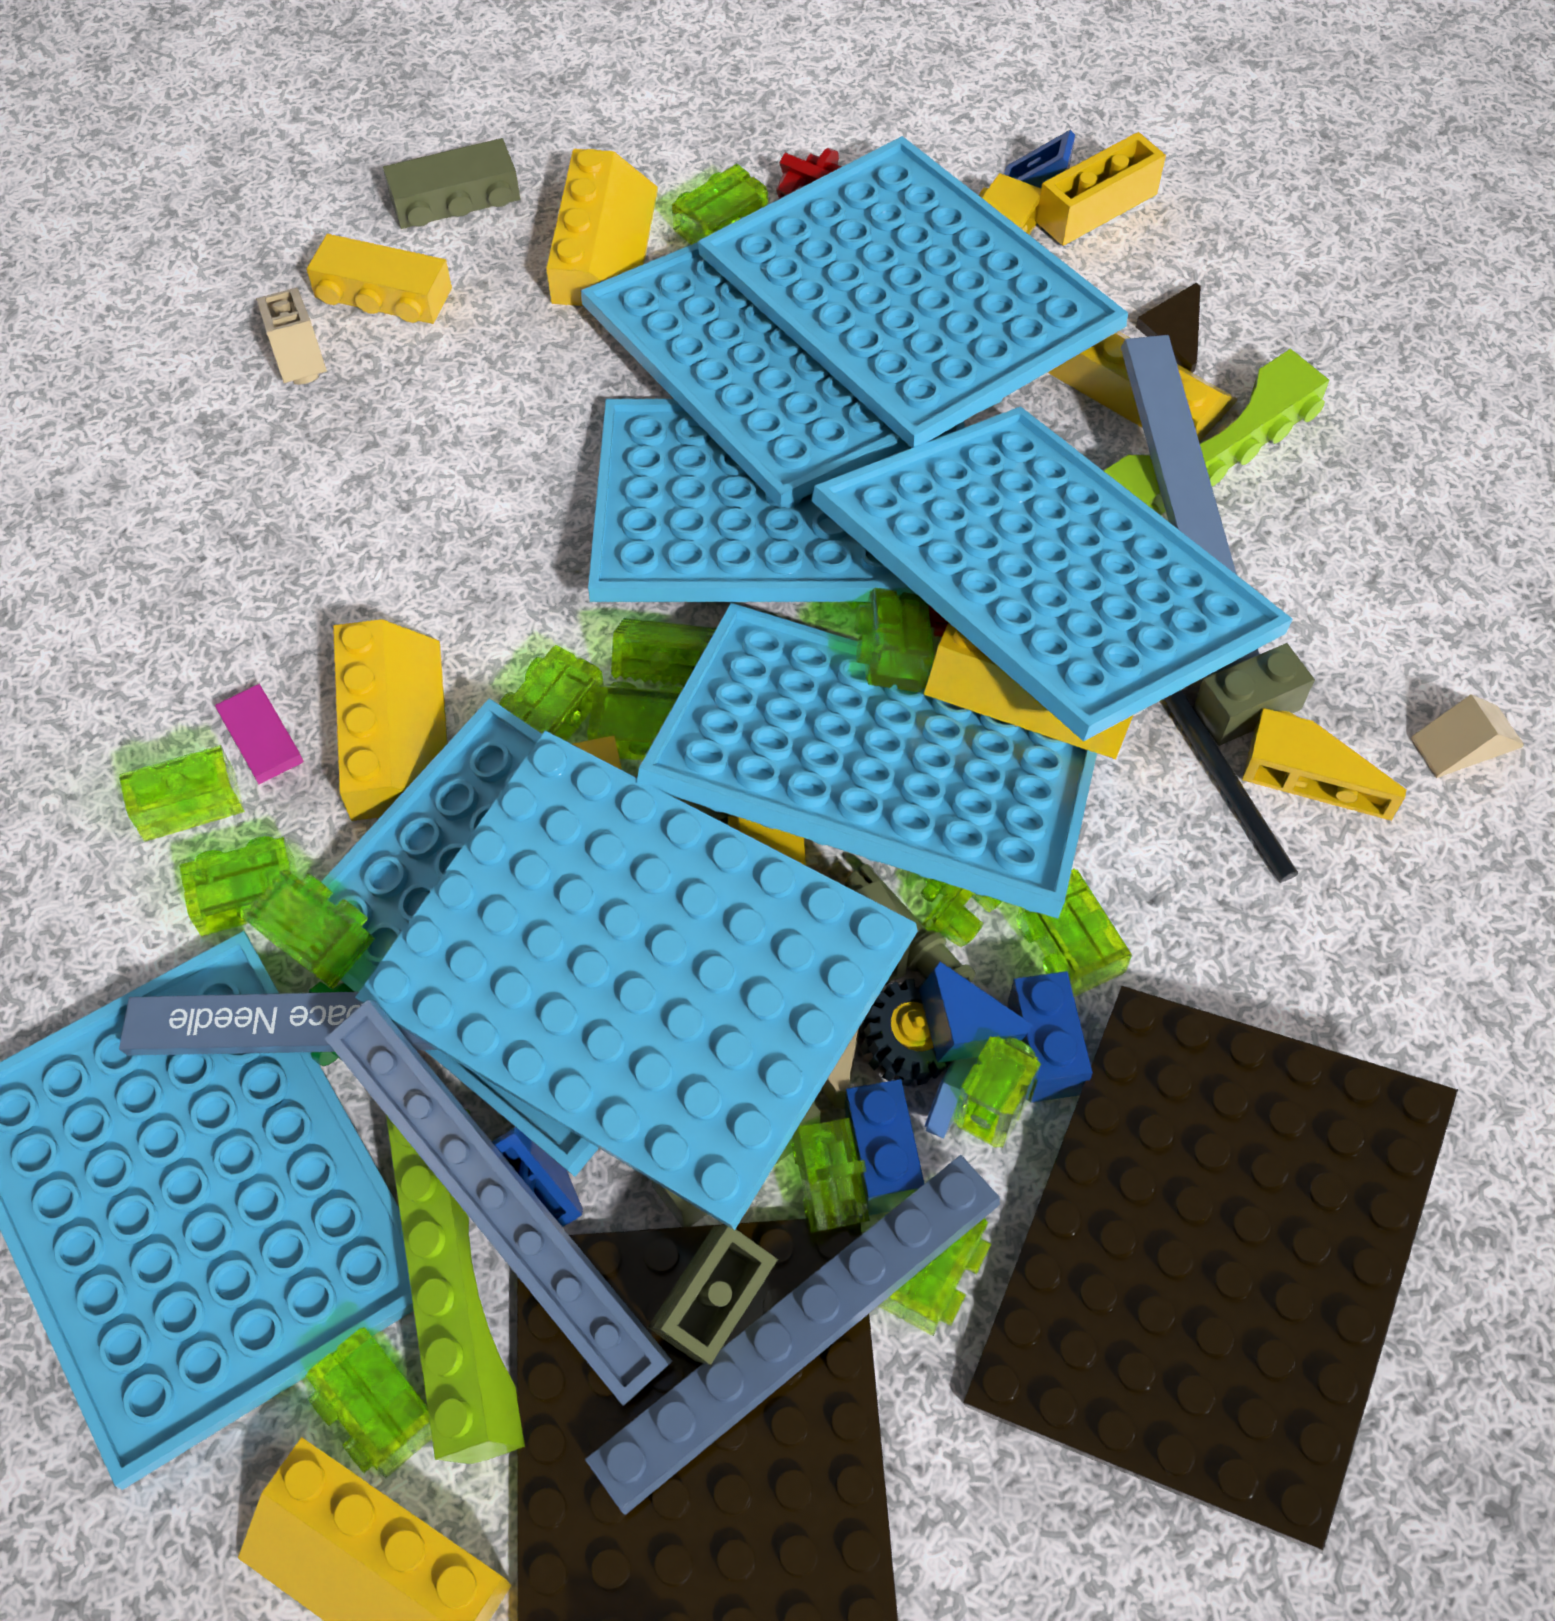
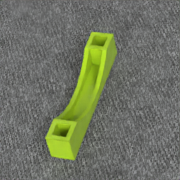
[1104,348,1330,516]
[386,1108,525,1464]

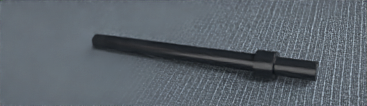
[1164,690,1298,883]

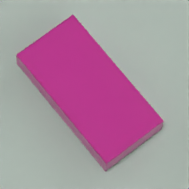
[215,683,304,785]

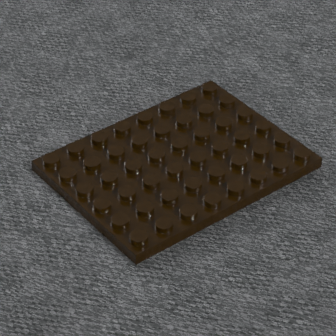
[963,986,1458,1554]
[517,1215,898,1621]

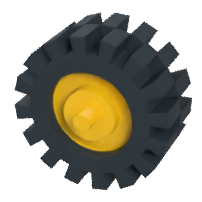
[859,979,952,1086]

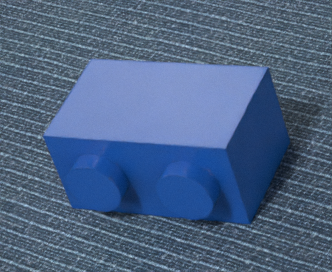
[1007,971,1093,1103]
[844,1079,925,1216]

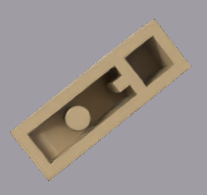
[256,287,327,385]

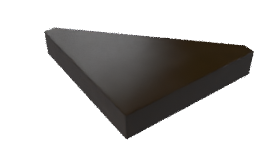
[1136,282,1201,373]

